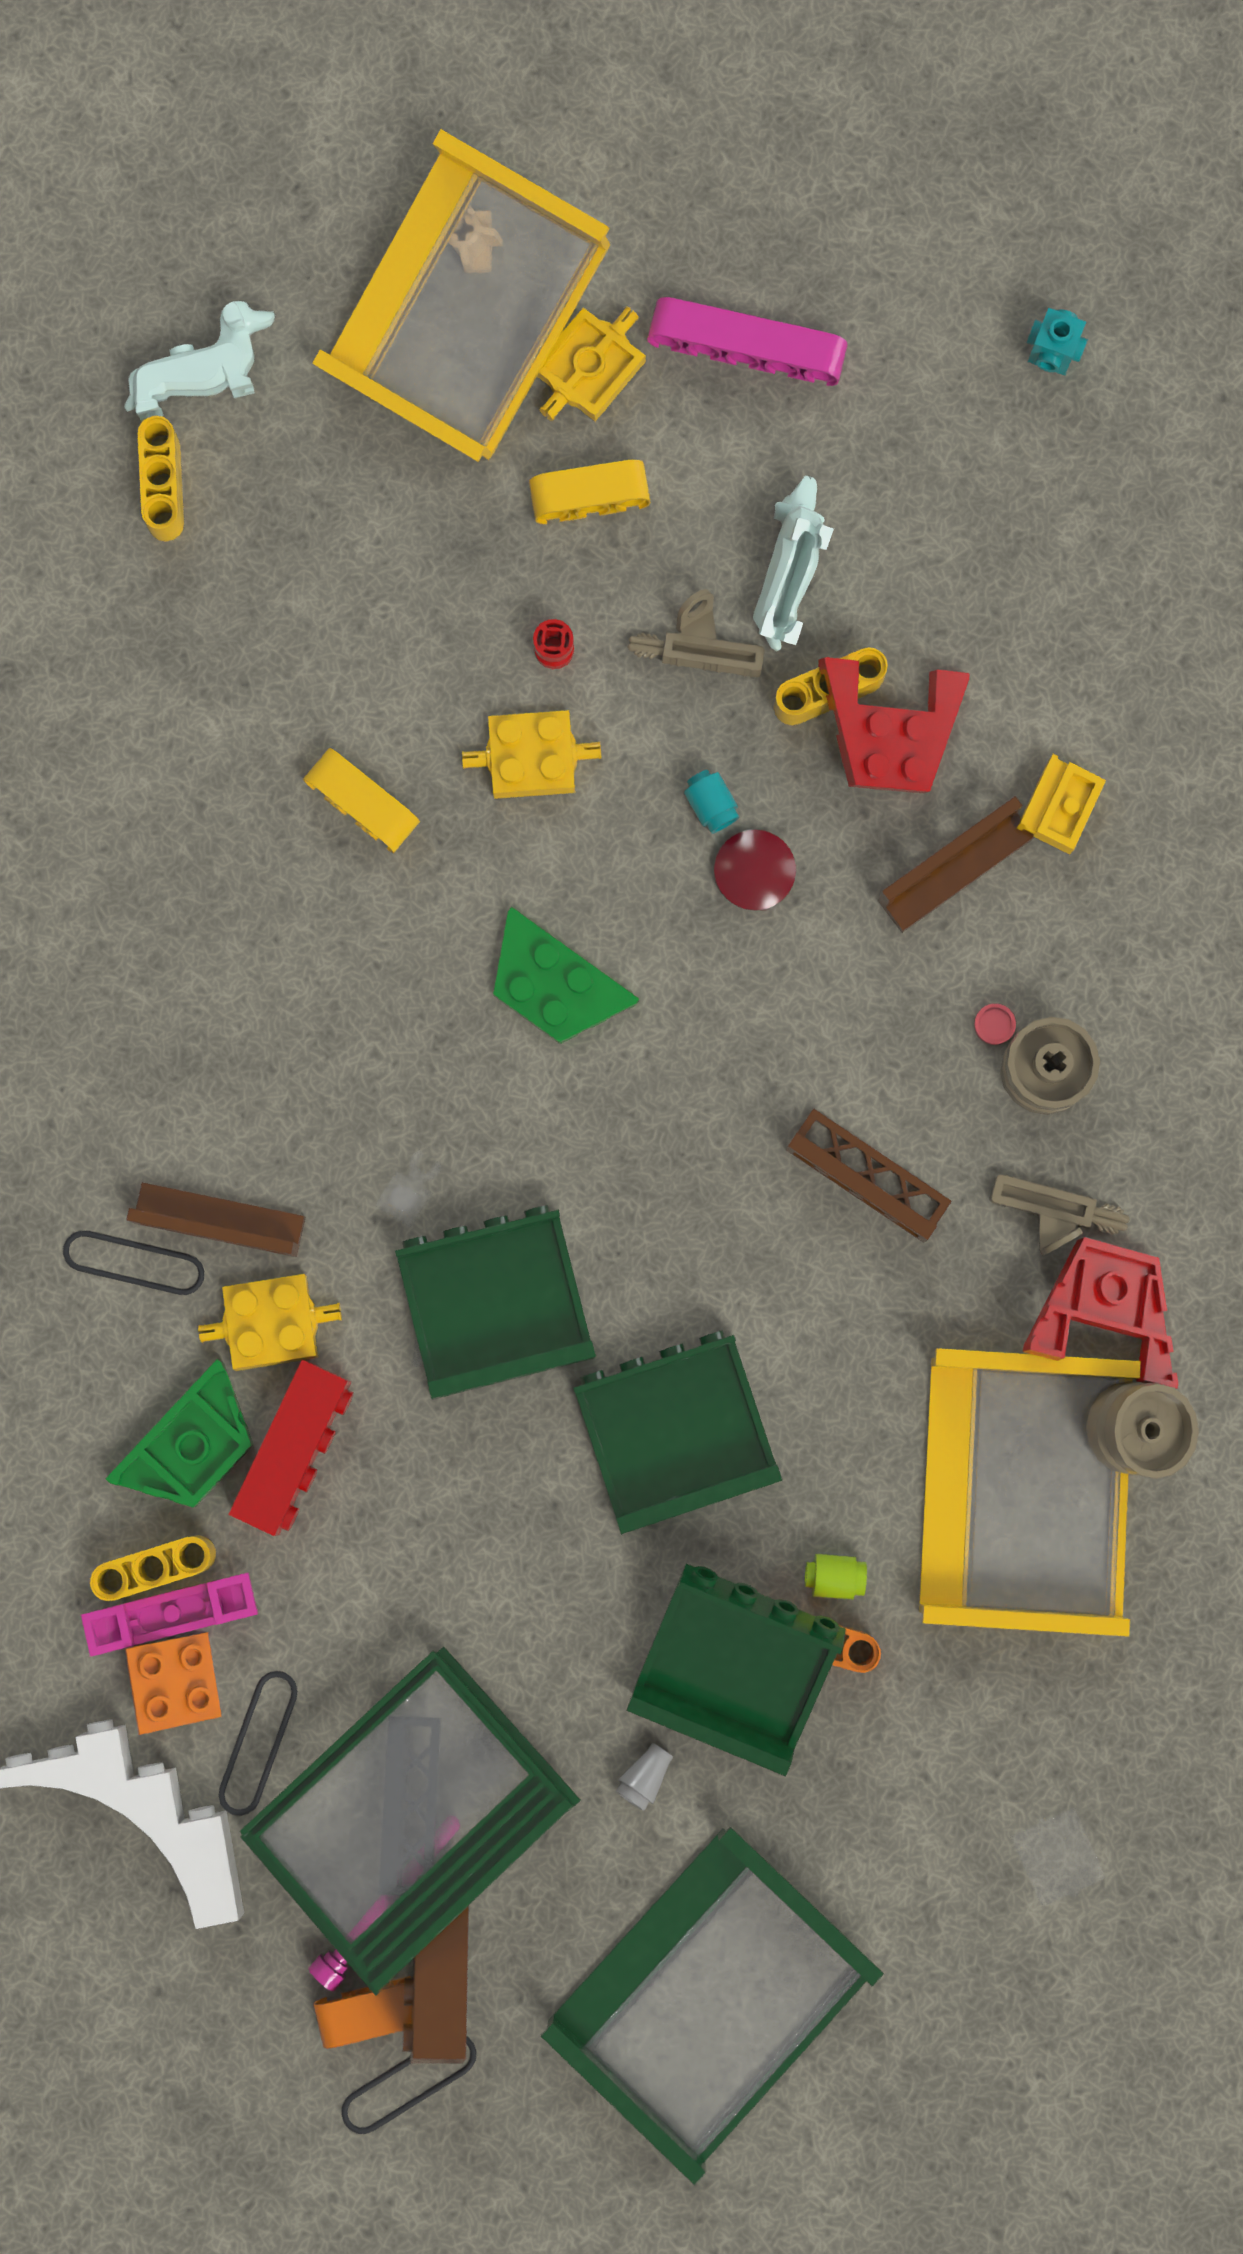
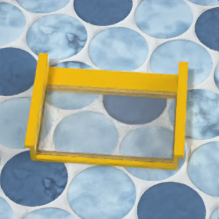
[312,129,611,462]
[919,1348,1140,1637]

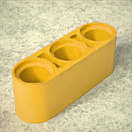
[138,415,184,541]
[529,460,651,524]
[774,647,888,725]
[303,748,420,854]
[90,1535,216,1601]

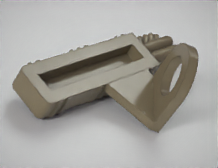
[628,589,765,678]
[990,1175,1130,1256]

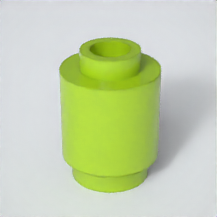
[804,1554,867,1600]

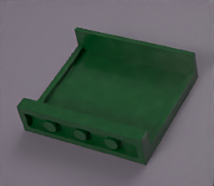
[395,1205,596,1400]
[573,1330,783,1534]
[626,1563,846,1777]

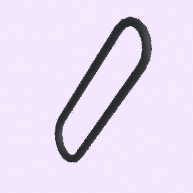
[63,1231,205,1295]
[218,1671,298,1816]
[342,2036,476,2134]

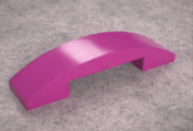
[81,1572,258,1657]

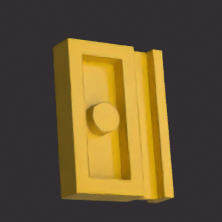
[1017,754,1106,855]

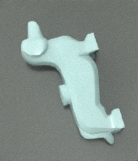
[124,301,276,422]
[753,476,834,651]

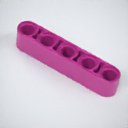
[647,297,848,386]

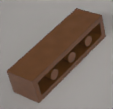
[402,1876,469,2064]

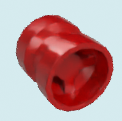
[533,619,574,669]

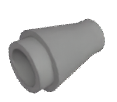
[615,1743,673,1811]

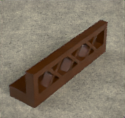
[878,796,1034,933]
[786,1109,952,1243]
[126,1182,306,1258]

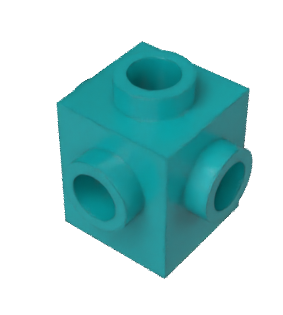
[1026,308,1088,376]

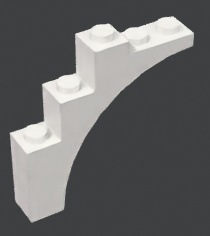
[0,1719,244,1929]

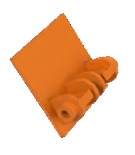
[125,1632,222,1735]

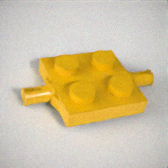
[537,307,646,422]
[462,710,601,799]
[198,1274,342,1371]

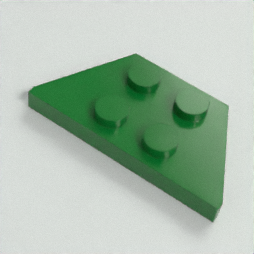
[493,907,639,1044]
[106,1359,254,1508]

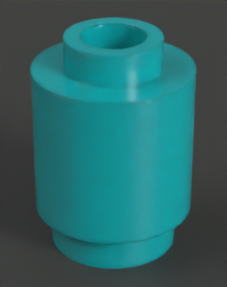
[684,769,740,834]

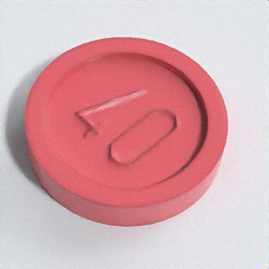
[974,1004,1016,1045]

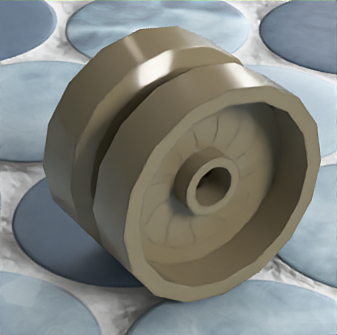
[1000,1017,1100,1115]
[1086,1381,1199,1479]

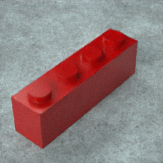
[228,1360,354,1536]

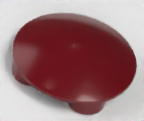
[714,830,796,911]

